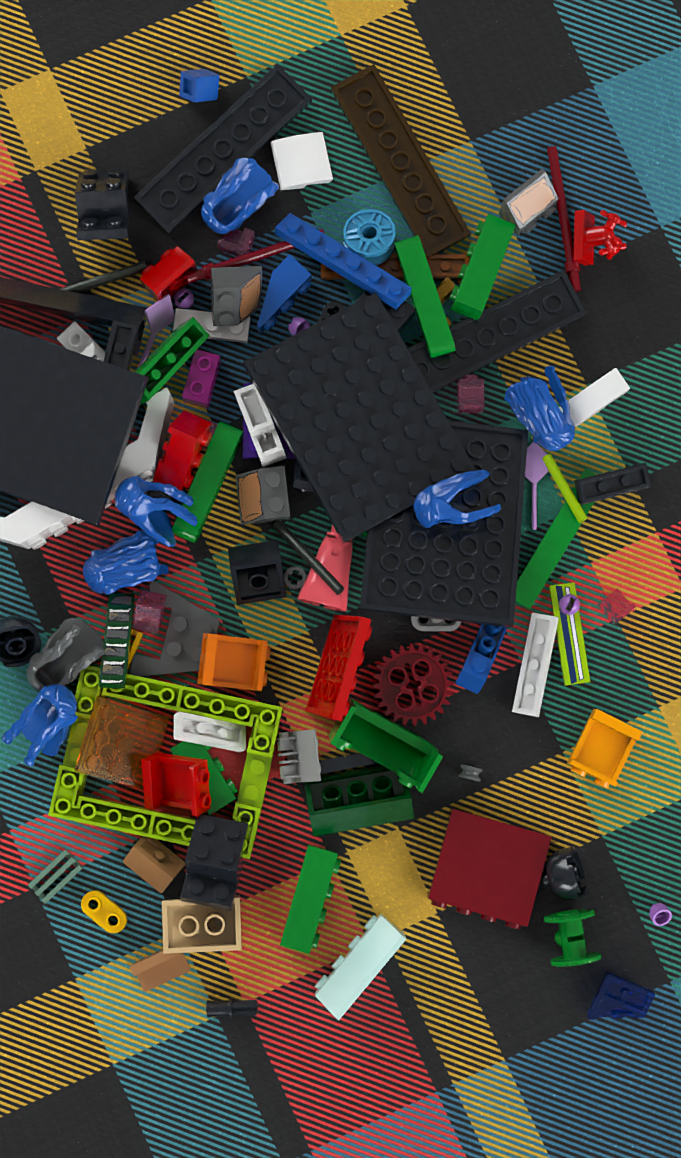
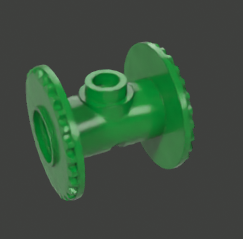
[544,909,601,967]

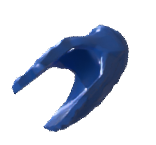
[201,158,279,234]
[504,366,575,451]
[414,470,501,528]
[115,476,198,547]
[83,530,169,595]
[1,684,78,766]

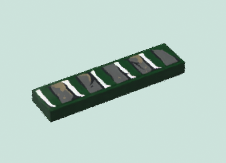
[99,593,135,689]

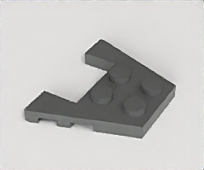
[130,581,220,677]

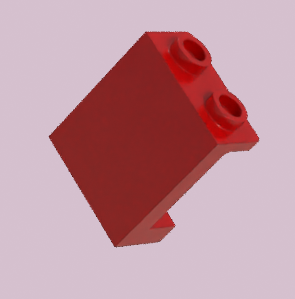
[141,752,211,816]

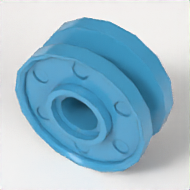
[343,209,396,266]

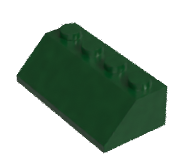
[304,765,414,837]

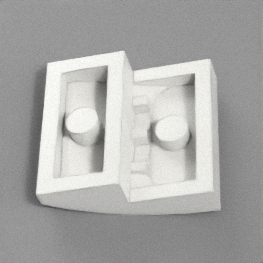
[271,132,333,190]

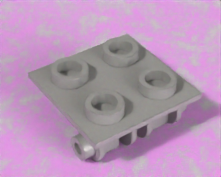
[276,729,321,784]

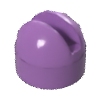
[174,289,194,309]
[288,317,310,336]
[559,594,580,615]
[649,903,672,926]

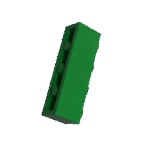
[449,214,516,320]
[135,317,210,406]
[280,844,341,954]

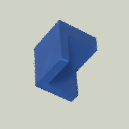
[179,69,220,103]

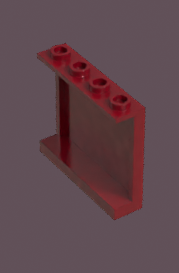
[427,808,551,929]

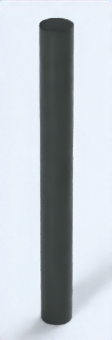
[61,261,147,293]
[273,520,344,595]

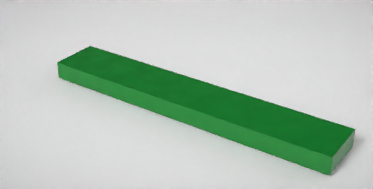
[516,468,596,610]

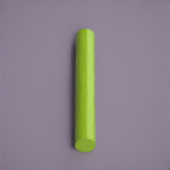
[542,454,588,523]

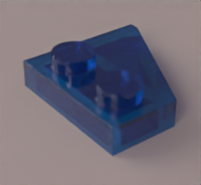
[587,971,655,1020]

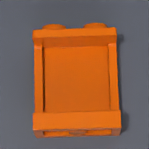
[197,633,270,691]

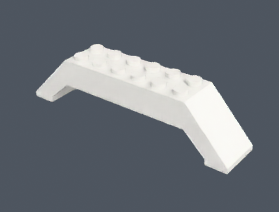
[0,387,174,550]

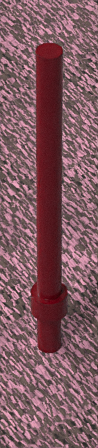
[547,146,581,292]
[184,229,325,284]

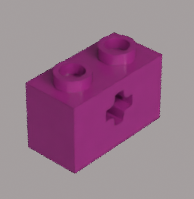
[182,349,222,409]

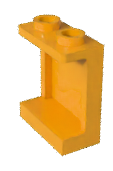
[567,709,643,789]

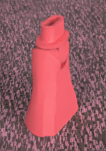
[297,524,353,612]

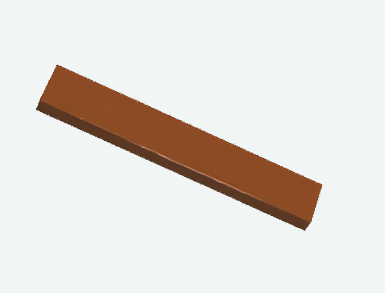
[321,253,470,281]

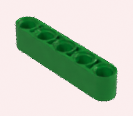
[394,235,456,359]
[172,421,244,543]

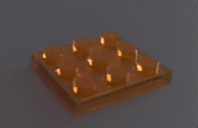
[74,696,169,790]

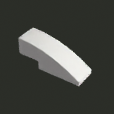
[559,368,630,427]
[234,384,286,467]

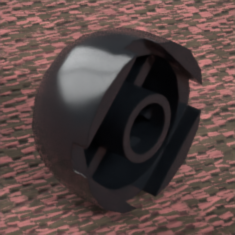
[0,616,42,667]
[542,846,587,900]

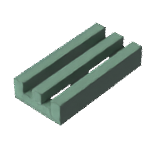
[28,849,84,904]

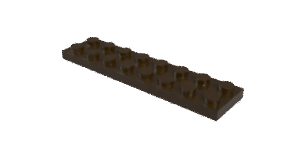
[331,64,471,259]

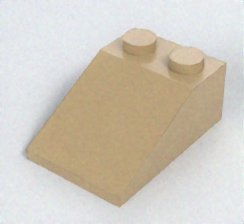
[162,895,242,954]

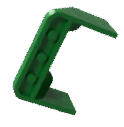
[329,697,443,793]

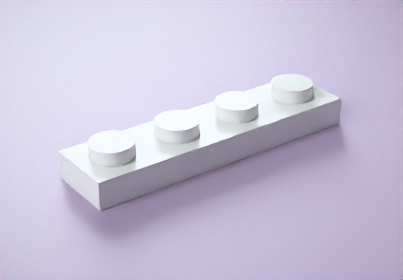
[512,613,559,717]

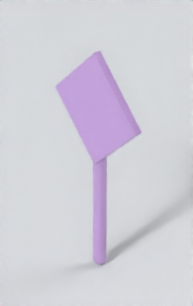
[137,294,175,369]
[525,442,557,530]

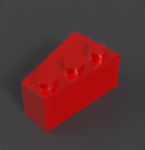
[153,410,212,491]

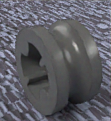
[284,566,306,590]
[458,764,483,782]

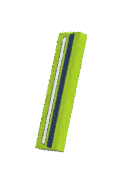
[549,582,590,686]

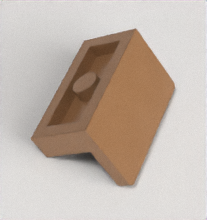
[123,836,185,893]
[130,949,190,992]

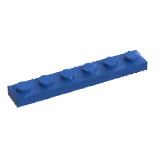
[275,213,412,309]

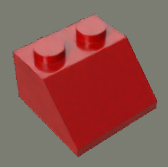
[139,246,197,301]

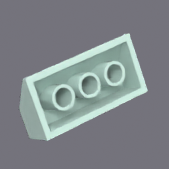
[315,914,406,1020]

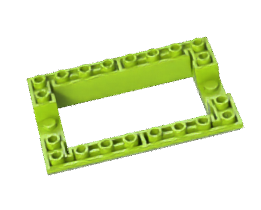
[48,666,283,859]

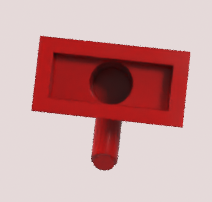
[573,210,627,266]

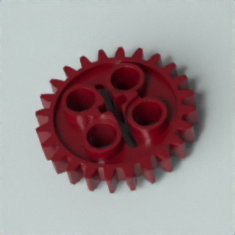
[372,644,454,726]

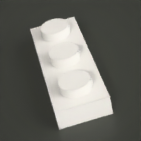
[173,308,251,343]
[174,712,246,752]

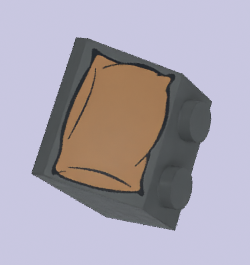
[499,168,559,236]
[211,266,262,326]
[235,466,291,525]

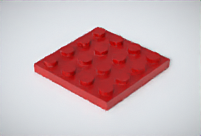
[305,615,372,721]

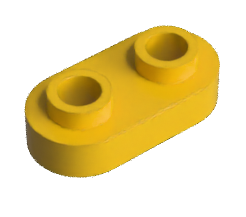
[81,890,127,933]

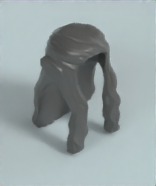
[27,618,105,693]

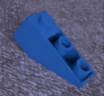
[257,254,312,334]
[455,624,508,694]

